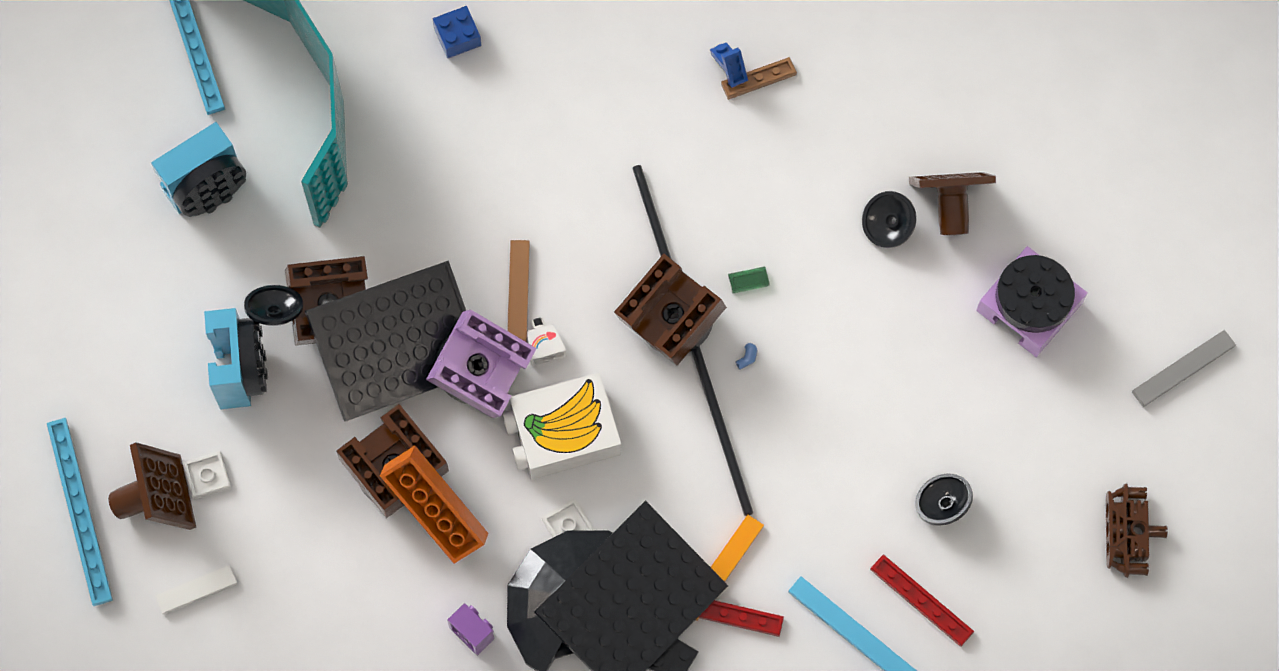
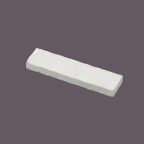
[155,565,237,615]

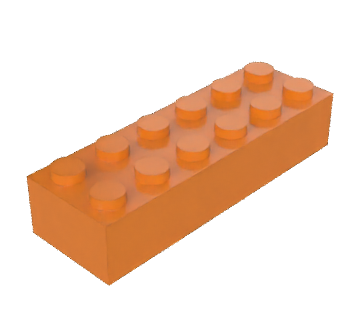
[380,446,489,564]

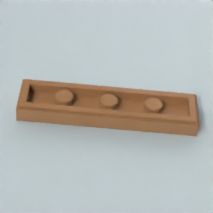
[721,57,797,100]

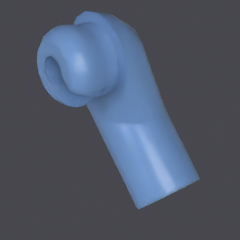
[735,343,758,370]

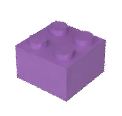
[447,603,494,656]

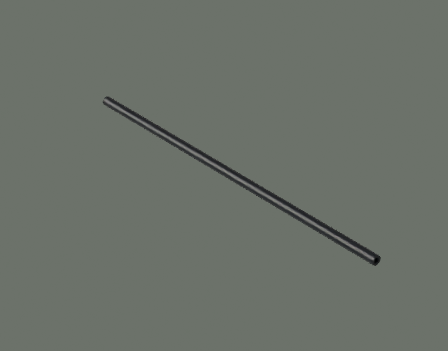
[632,165,753,516]

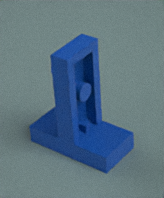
[710,42,748,88]

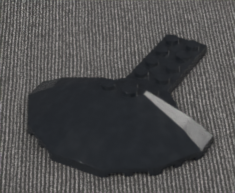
[507,530,699,671]

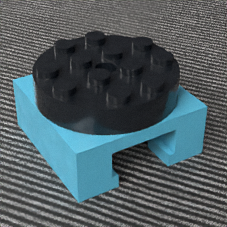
[151,122,246,217]
[204,308,268,410]

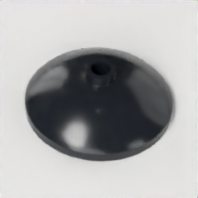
[862,191,916,248]
[244,285,303,326]
[915,474,973,526]

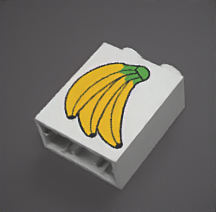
[502,372,621,480]

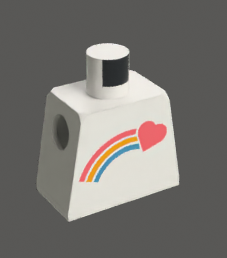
[527,318,567,366]

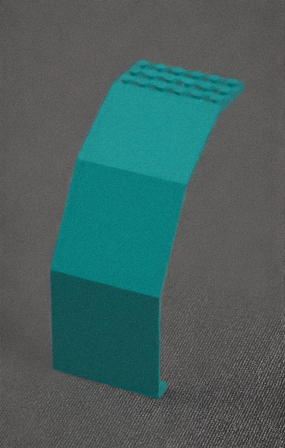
[243,0,348,227]

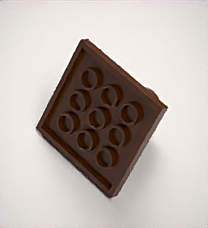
[909,172,996,235]
[108,442,196,530]

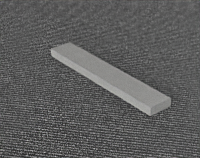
[1132,330,1236,407]

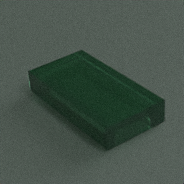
[728,266,770,294]

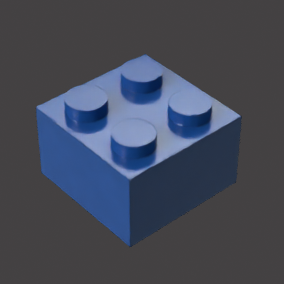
[432,6,482,59]

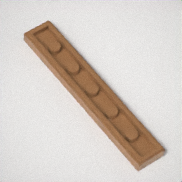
[508,240,530,342]

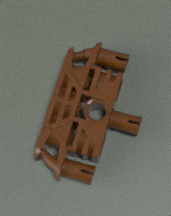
[1106,483,1168,578]

